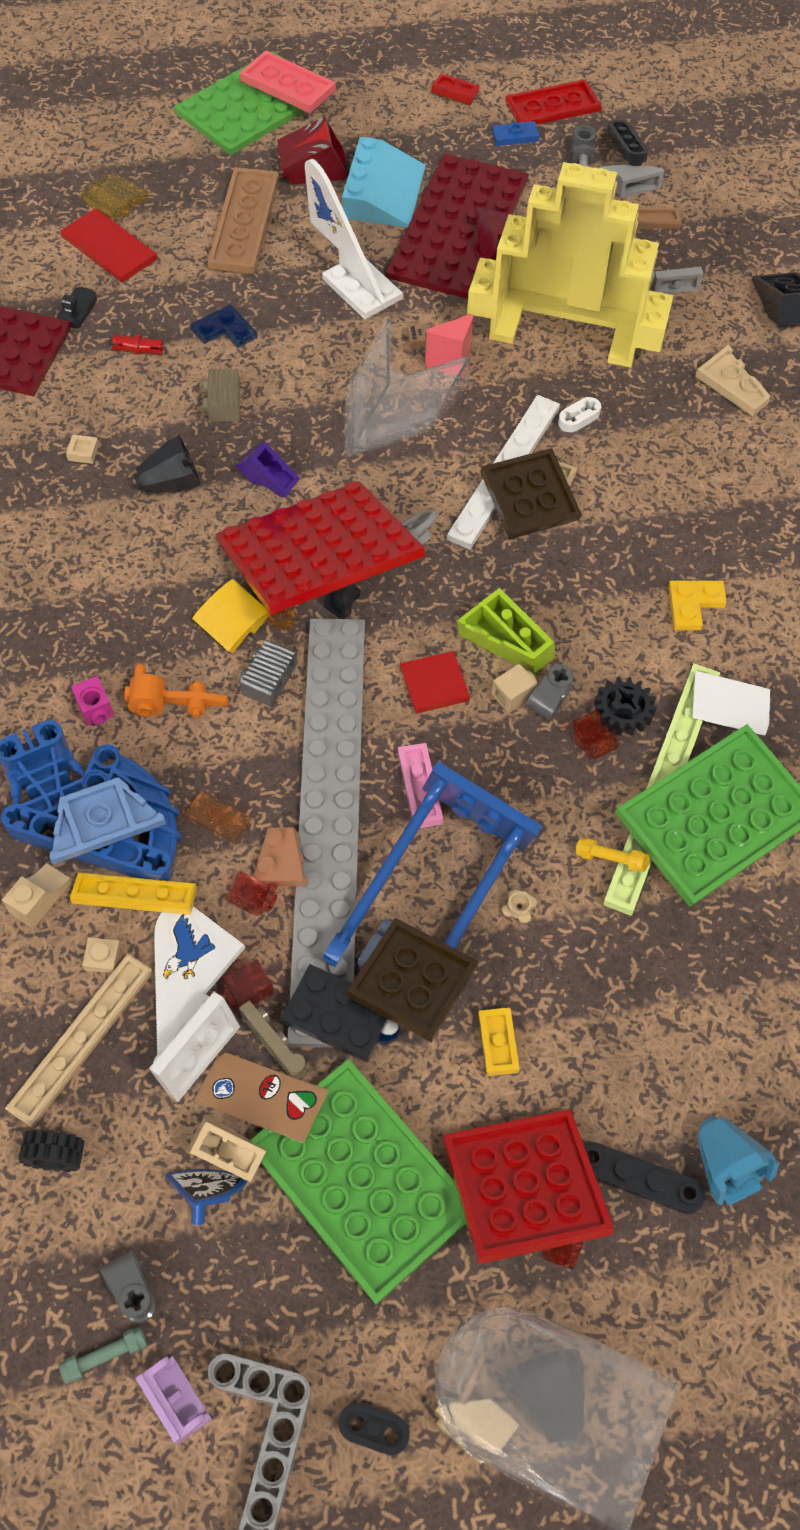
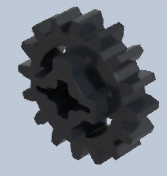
[594,677,657,736]

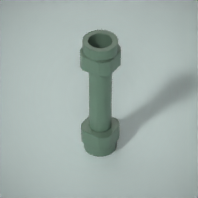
[59,1326,148,1384]

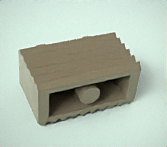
[203,368,240,422]

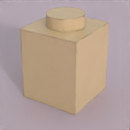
[491,664,537,714]

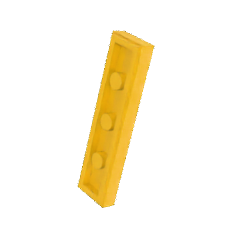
[70,872,197,915]

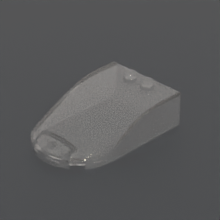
[435,1307,680,1530]

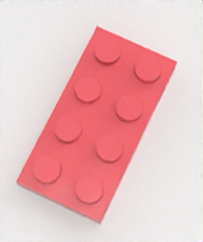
[240,50,336,113]

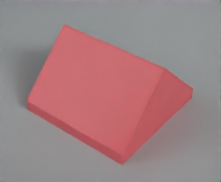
[425,314,473,376]

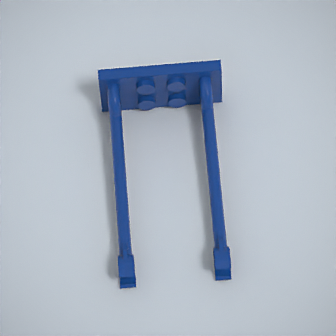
[322,761,542,967]

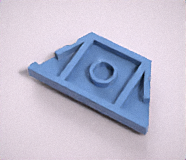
[49,777,166,865]

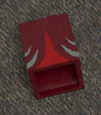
[276,116,349,185]

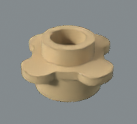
[502,890,537,923]

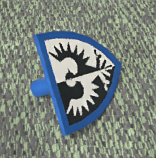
[165,1169,248,1226]

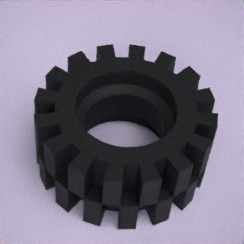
[18,1129,85,1172]

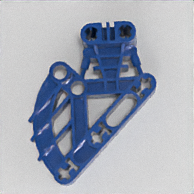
[0,720,182,881]

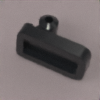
[57,287,97,329]
[324,583,361,619]

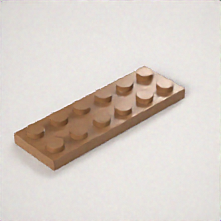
[208,167,279,274]

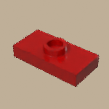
[431,73,480,105]

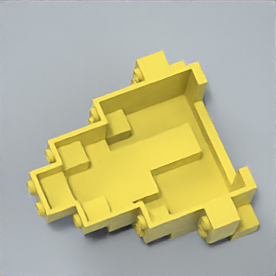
[467,162,673,367]

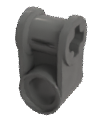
[526,664,573,721]
[100,1249,156,1323]

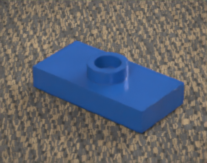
[492,121,540,146]

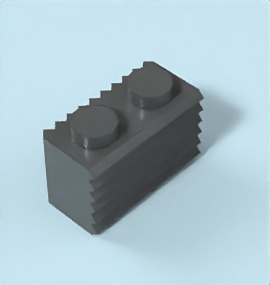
[239,640,298,707]

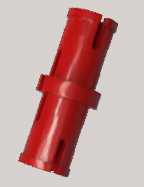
[112,334,164,356]

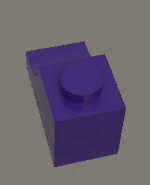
[236,441,300,498]

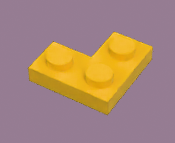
[668,581,727,630]

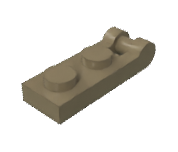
[239,1000,307,1080]

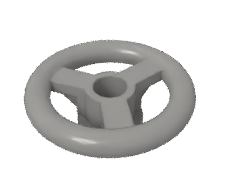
[402,510,437,544]

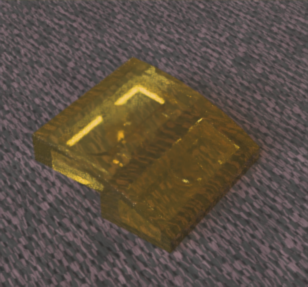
[81,173,148,219]

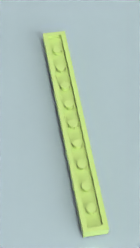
[603,664,720,916]

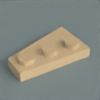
[695,344,771,416]

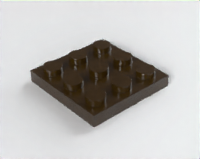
[480,448,582,539]
[347,918,478,1043]

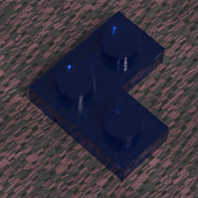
[190,304,258,348]

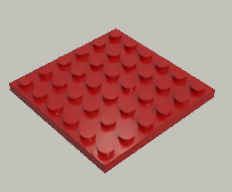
[216,481,425,615]

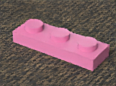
[398,743,443,828]

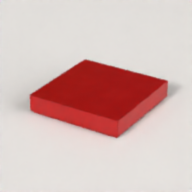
[400,651,470,714]

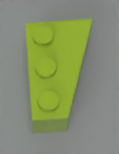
[457,588,555,674]

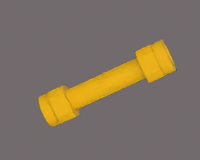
[576,838,650,872]

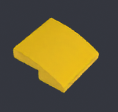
[192,579,270,653]

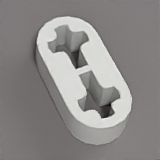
[558,397,601,432]

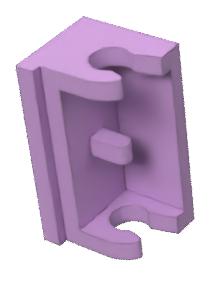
[135,1356,212,1445]

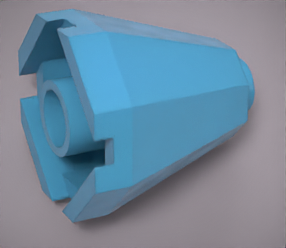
[697,1117,779,1205]

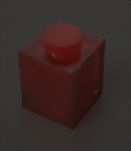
[222,959,274,1011]

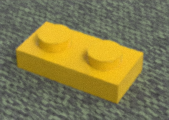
[478,1008,520,1076]

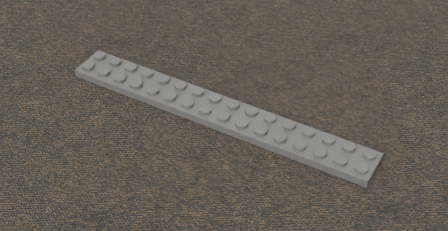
[288,619,365,1048]

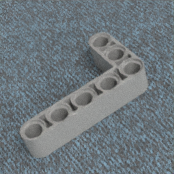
[208,1354,311,1530]

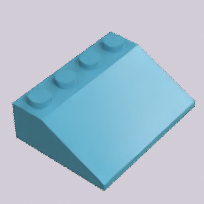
[342,137,426,227]

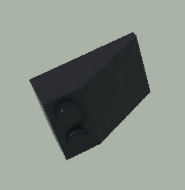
[752,272,800,327]

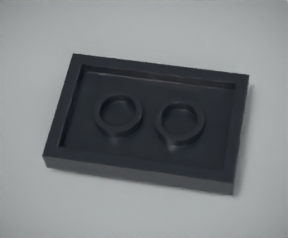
[281,964,389,1063]

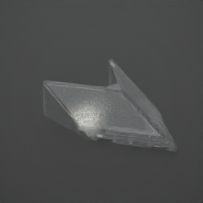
[344,318,470,460]

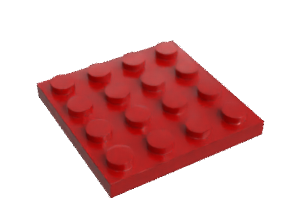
[443,1109,614,1264]

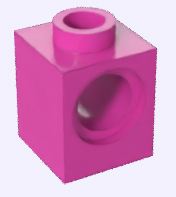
[71,676,114,726]

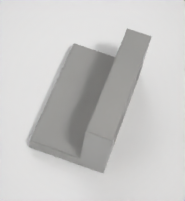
[651,267,703,294]

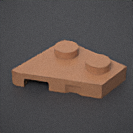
[252,827,309,887]

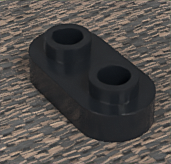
[338,1403,410,1456]

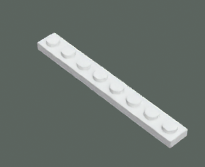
[447,395,560,550]

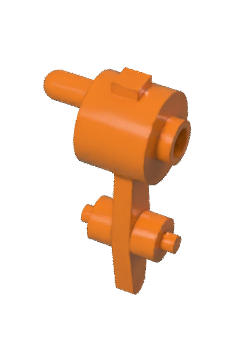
[124,664,229,718]

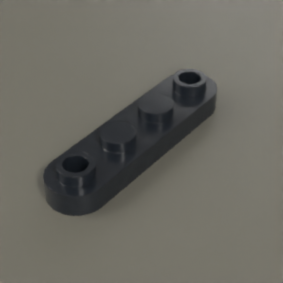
[608,120,648,166]
[583,1142,705,1214]

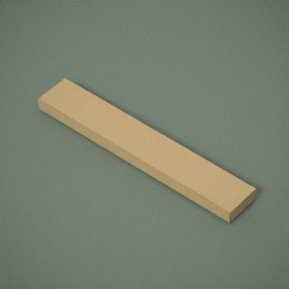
[5,953,153,1128]

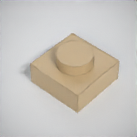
[66,434,99,464]
[82,937,120,973]

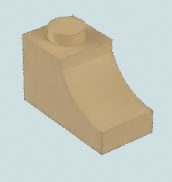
[2,863,72,929]
[189,1115,266,1182]

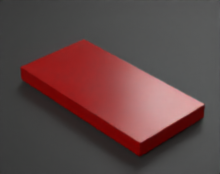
[505,79,602,125]
[60,208,157,283]

